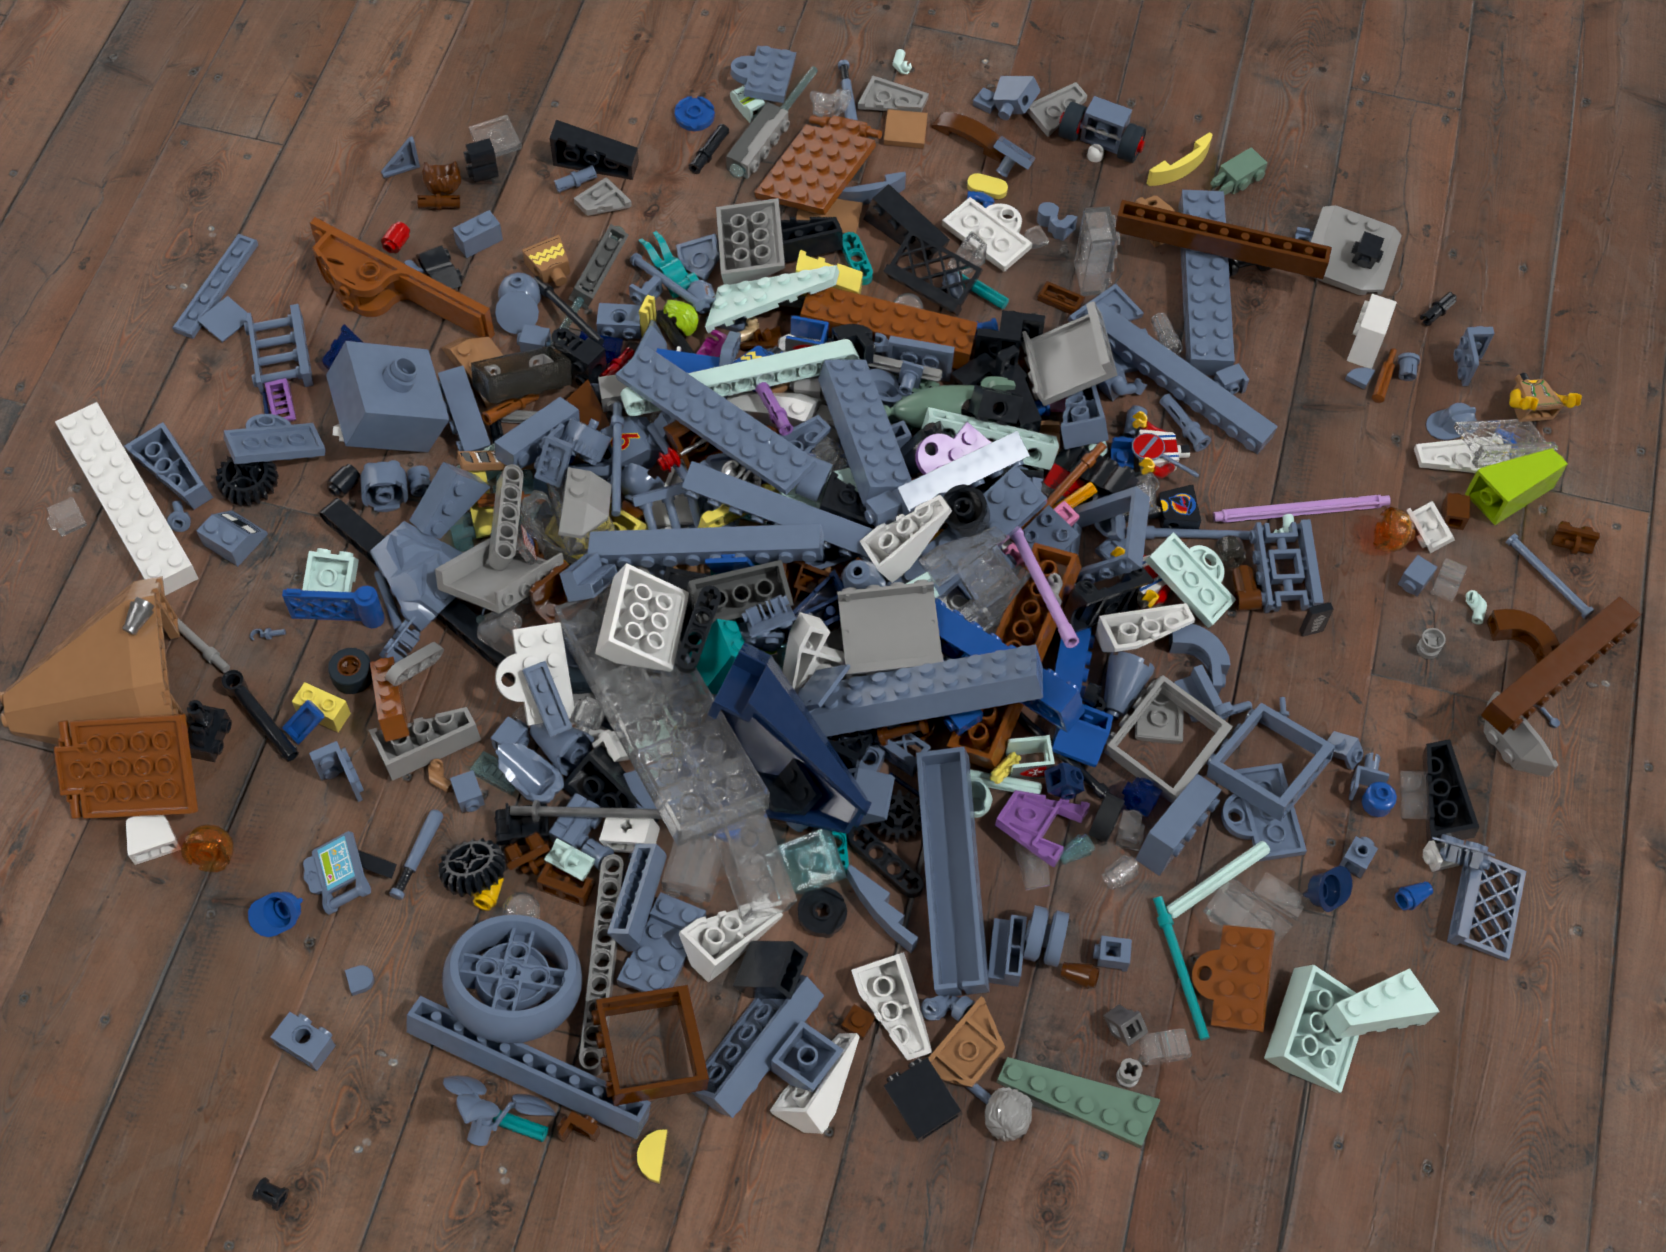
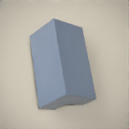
[560,552,618,602]
[988,915,1027,987]

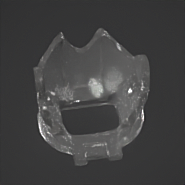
[810,89,852,117]

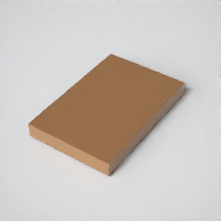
[796,199,863,234]

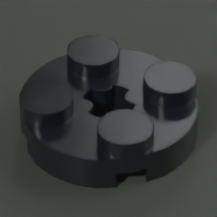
[798,887,847,938]

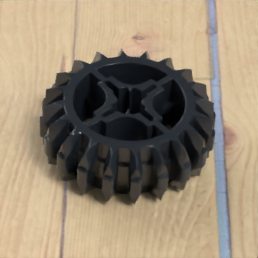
[216,456,279,507]
[438,838,506,897]

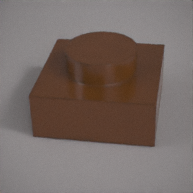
[841,1004,876,1040]

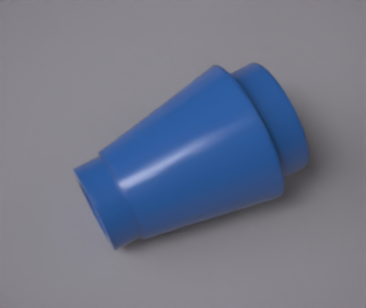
[1395,881,1433,910]

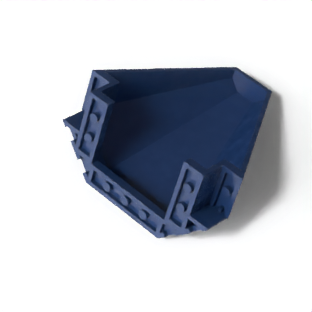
[676,642,872,834]

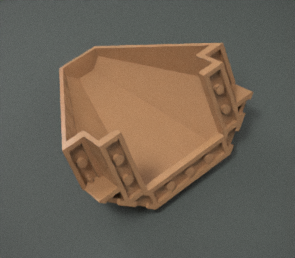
[0,576,190,745]

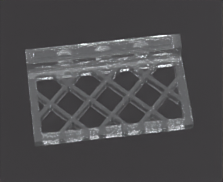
[1454,419,1558,468]

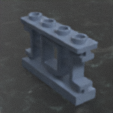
[1249,519,1324,613]

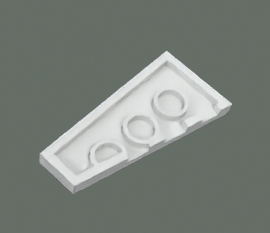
[1414,435,1509,473]

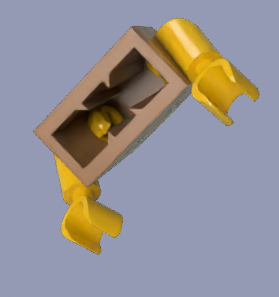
[1509,373,1582,422]

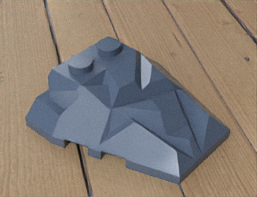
[370,521,463,632]

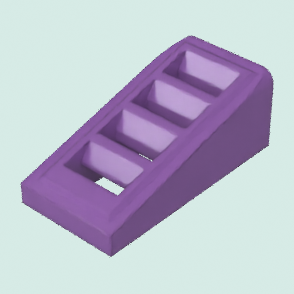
[264,378,296,422]

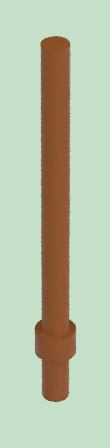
[1010,441,1107,544]

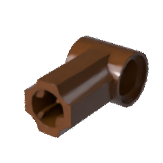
[1232,565,1262,611]

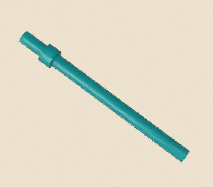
[1153,896,1210,1041]

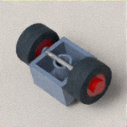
[1058,96,1146,163]

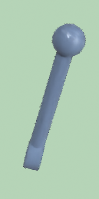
[1537,706,1560,728]

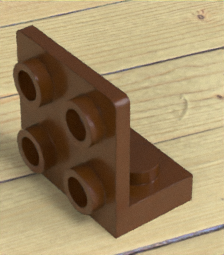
[529,562,589,624]

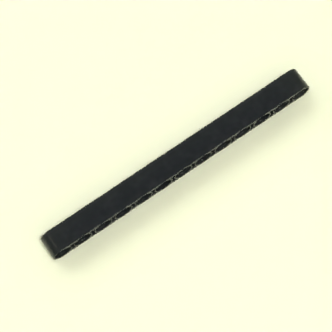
[319,497,515,683]

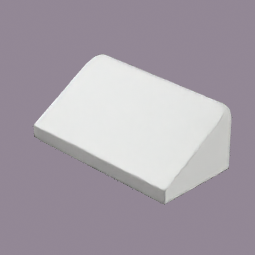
[651,496,694,527]

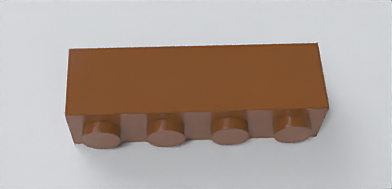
[370,657,410,742]

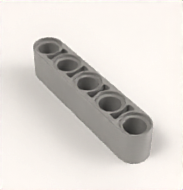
[488,464,523,570]

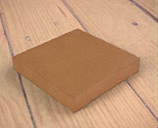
[884,109,928,149]

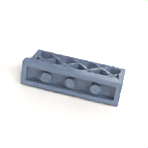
[1447,855,1526,961]

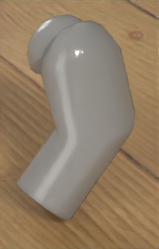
[1048,573,1063,605]

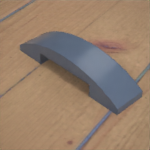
[837,172,906,205]

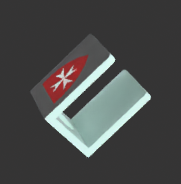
[1005,735,1055,780]

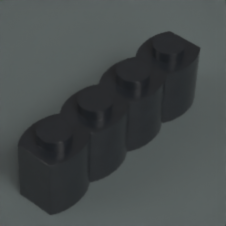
[1053,446,1139,496]

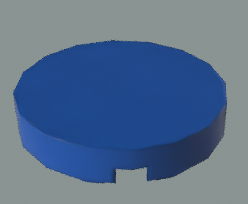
[674,96,715,131]

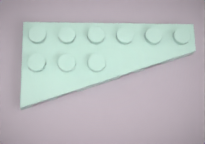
[705,265,839,333]

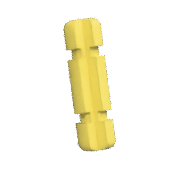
[989,752,1021,784]

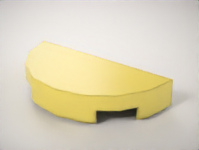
[637,1130,668,1184]

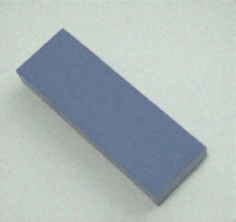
[522,661,573,738]

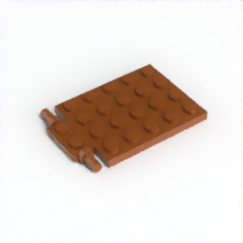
[754,115,882,215]
[54,714,198,818]

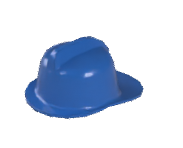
[248,891,303,937]

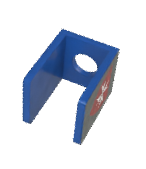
[785,316,829,352]

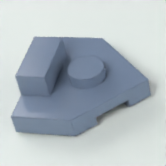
[676,234,720,281]

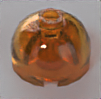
[1373,506,1415,553]
[181,824,234,872]

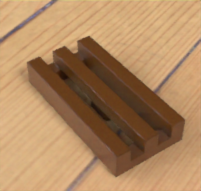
[1037,281,1085,314]

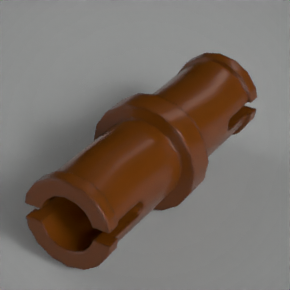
[417,193,460,210]

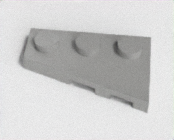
[858,76,929,112]
[1026,82,1087,137]

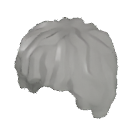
[985,1087,1032,1142]

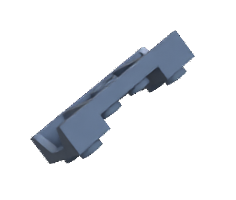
[617,892,706,992]

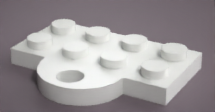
[942,197,1032,272]
[495,622,576,725]

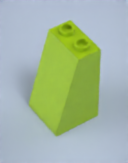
[1465,448,1568,525]

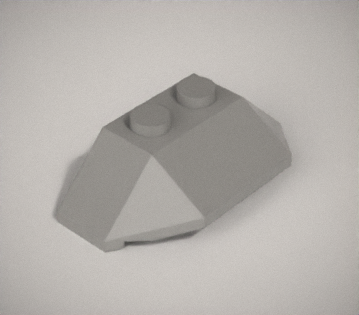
[558,467,612,539]
[1484,691,1558,777]

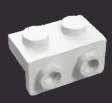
[1406,501,1455,553]

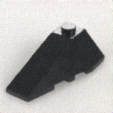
[900,421,949,478]
[563,745,659,823]

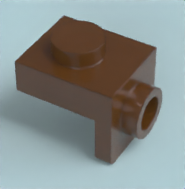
[557,1111,600,1142]

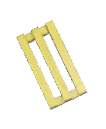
[639,295,657,337]

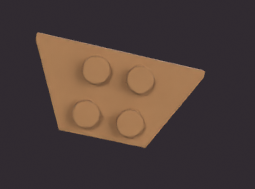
[928,996,1005,1088]

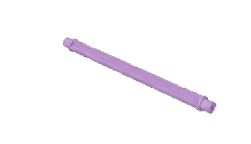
[1213,495,1390,523]

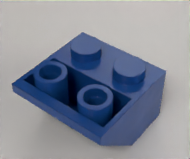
[1052,704,1113,768]

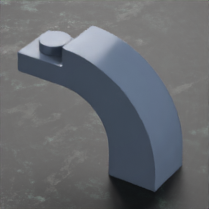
[1168,624,1230,696]

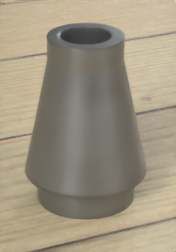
[122,597,154,635]

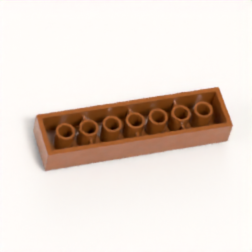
[800,287,978,369]

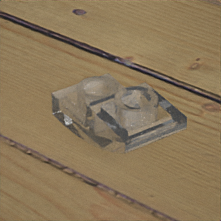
[1400,771,1427,820]

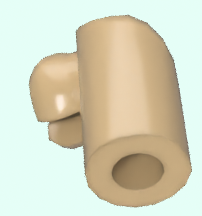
[739,316,759,342]

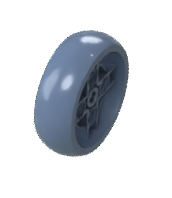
[442,915,582,1043]

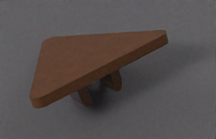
[740,326,781,349]

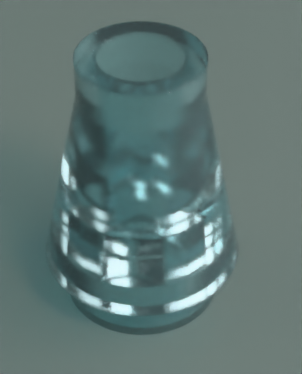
[1060,833,1095,865]

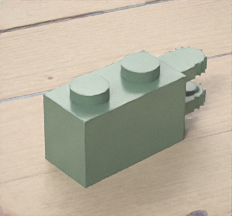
[1210,147,1268,195]

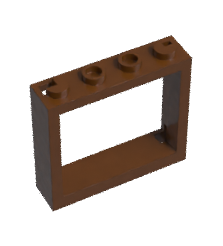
[591,985,709,1106]

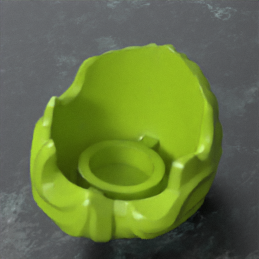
[663,300,698,336]

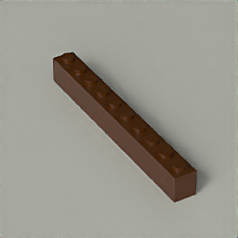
[1114,200,1332,279]
[1481,596,1642,735]

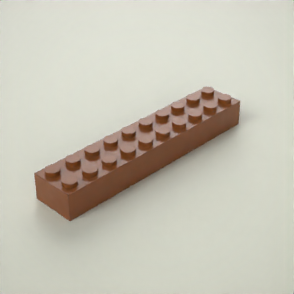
[947,543,1082,770]

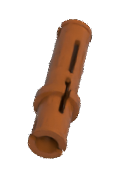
[481,387,539,426]

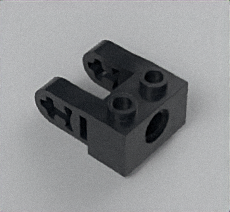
[552,328,607,386]

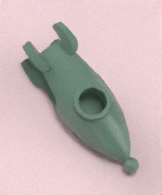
[883,376,1016,432]

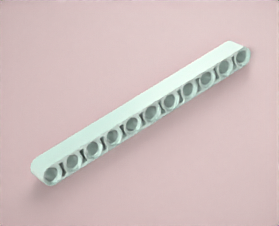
[620,339,859,416]

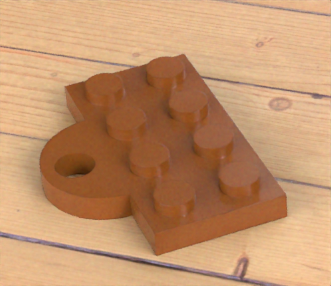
[1192,925,1275,1033]

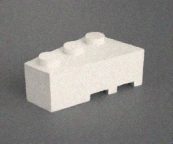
[1347,294,1397,369]

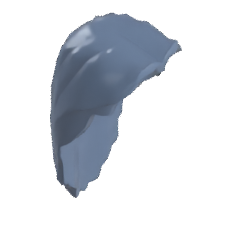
[495,741,564,804]

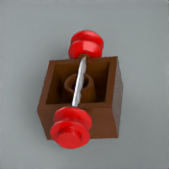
[657,420,723,473]

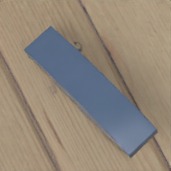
[847,865,918,953]

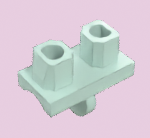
[544,838,595,882]

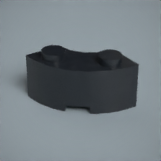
[416,245,463,289]

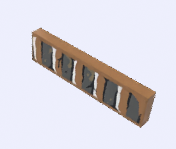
[457,451,535,471]

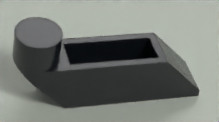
[358,849,397,878]

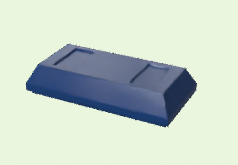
[282,700,325,745]

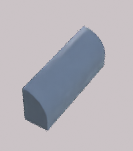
[607,844,667,951]

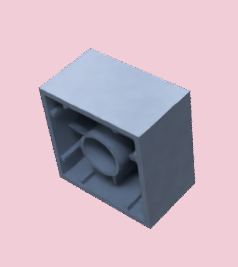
[326,341,449,452]

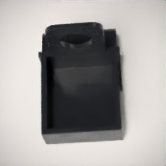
[494,803,550,846]

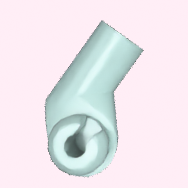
[893,49,912,74]
[1465,590,1487,625]

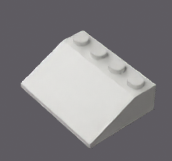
[595,563,689,672]

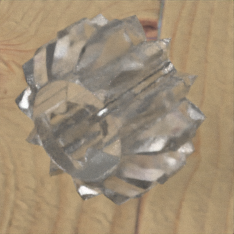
[812,437,848,472]

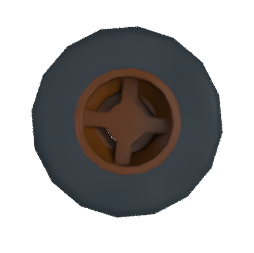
[328,648,373,694]

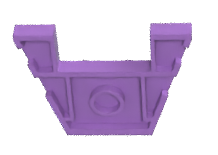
[995,790,1090,867]

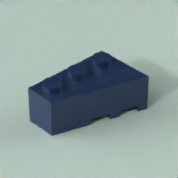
[780,569,845,643]

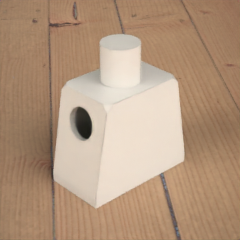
[126,815,181,865]

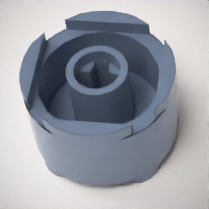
[360,460,408,512]

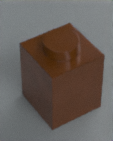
[1441,493,1470,530]

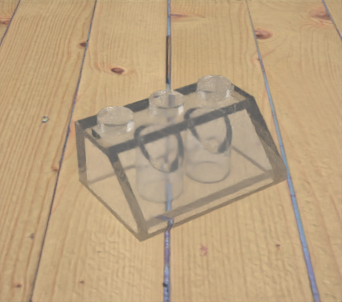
[1203,878,1293,949]

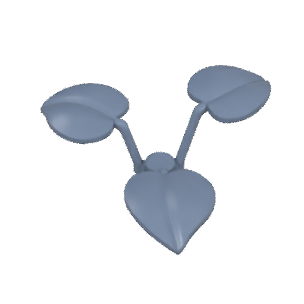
[443,1075,556,1146]

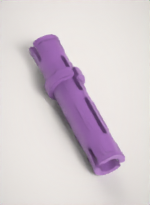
[756,382,793,436]

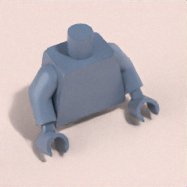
[1096,362,1147,402]

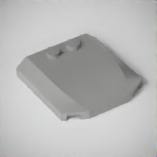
[1310,205,1402,295]

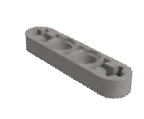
[385,642,444,686]

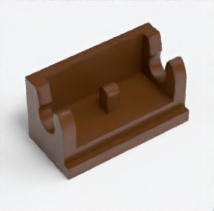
[537,862,596,907]

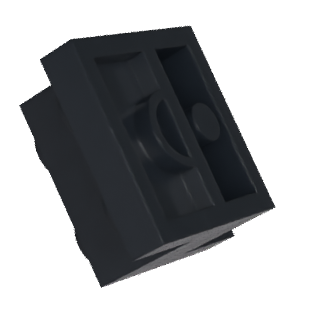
[974,310,1045,360]

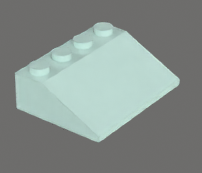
[1264,965,1359,1093]

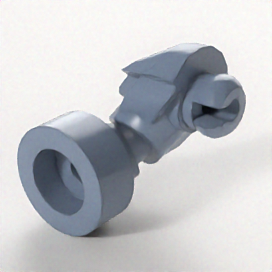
[921,995,975,1022]

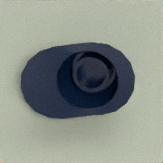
[1303,866,1353,912]

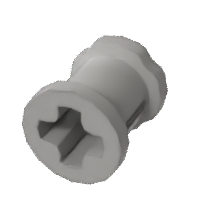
[1116,1058,1143,1088]

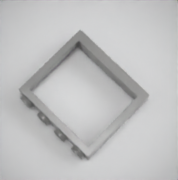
[1104,675,1233,804]

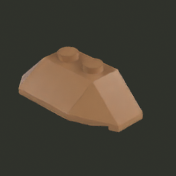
[442,337,512,409]

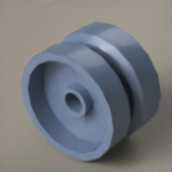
[1023,905,1069,967]

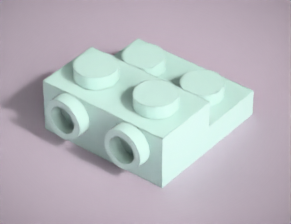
[302,548,359,602]

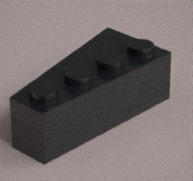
[549,120,639,180]
[863,184,950,262]
[1422,739,1479,844]

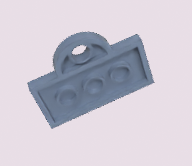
[730,46,797,103]
[223,414,325,464]
[1221,763,1307,862]

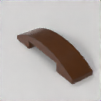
[932,112,1006,163]

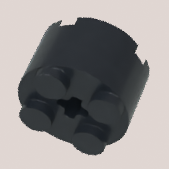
[944,484,990,539]

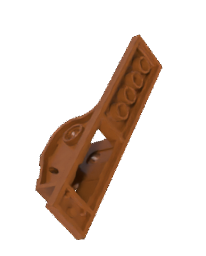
[310,217,495,339]

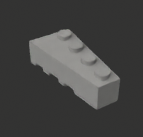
[369,707,481,781]

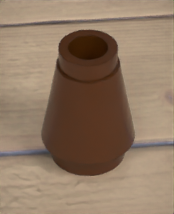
[1061,962,1100,989]

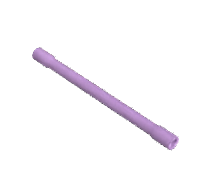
[1010,528,1079,648]

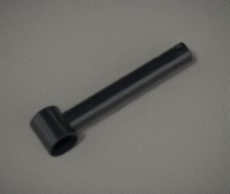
[222,670,299,762]

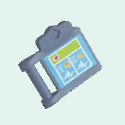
[303,831,371,915]

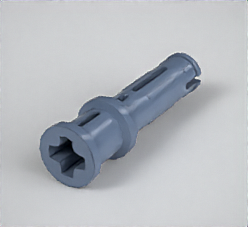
[1159,394,1211,452]

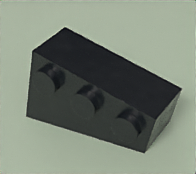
[781,217,843,263]

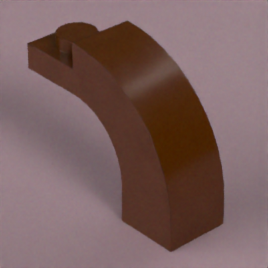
[1487,609,1560,663]

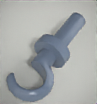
[250,628,286,641]
[1278,697,1289,717]

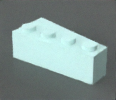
[1323,968,1440,1039]

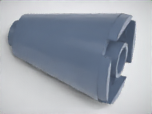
[840,560,886,590]
[1103,651,1155,720]
[530,723,595,776]

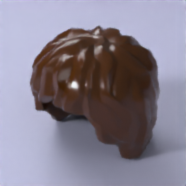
[422,161,461,195]

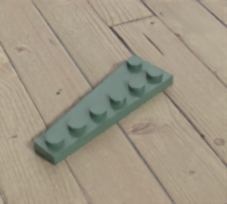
[997,1057,1160,1149]

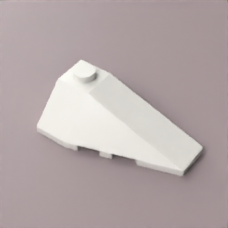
[727,392,821,428]
[860,495,952,583]
[679,898,783,982]
[770,1033,860,1134]

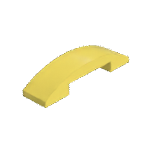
[1146,132,1213,186]

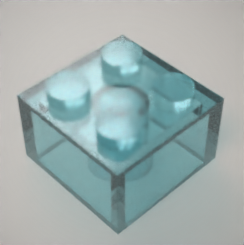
[778,829,847,895]

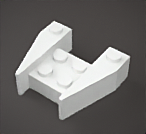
[782,612,847,694]

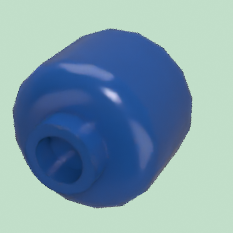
[1362,782,1397,817]

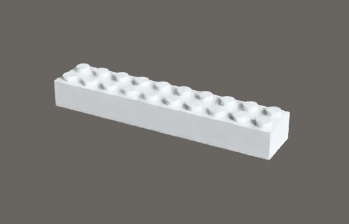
[55,402,199,596]

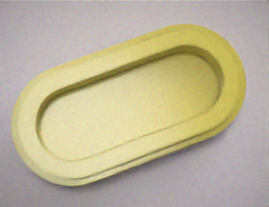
[967,173,1008,199]

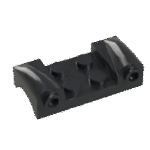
[1062,566,1154,633]

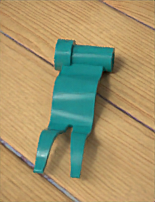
[638,231,699,299]

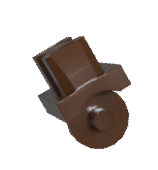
[1551,521,1600,555]
[504,831,551,876]

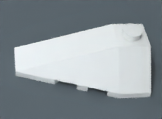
[1095,603,1195,652]
[851,952,932,1060]

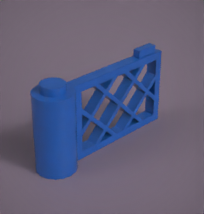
[282,586,385,629]

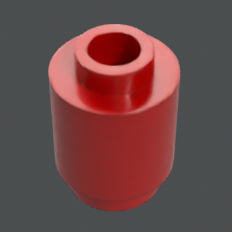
[381,221,410,253]

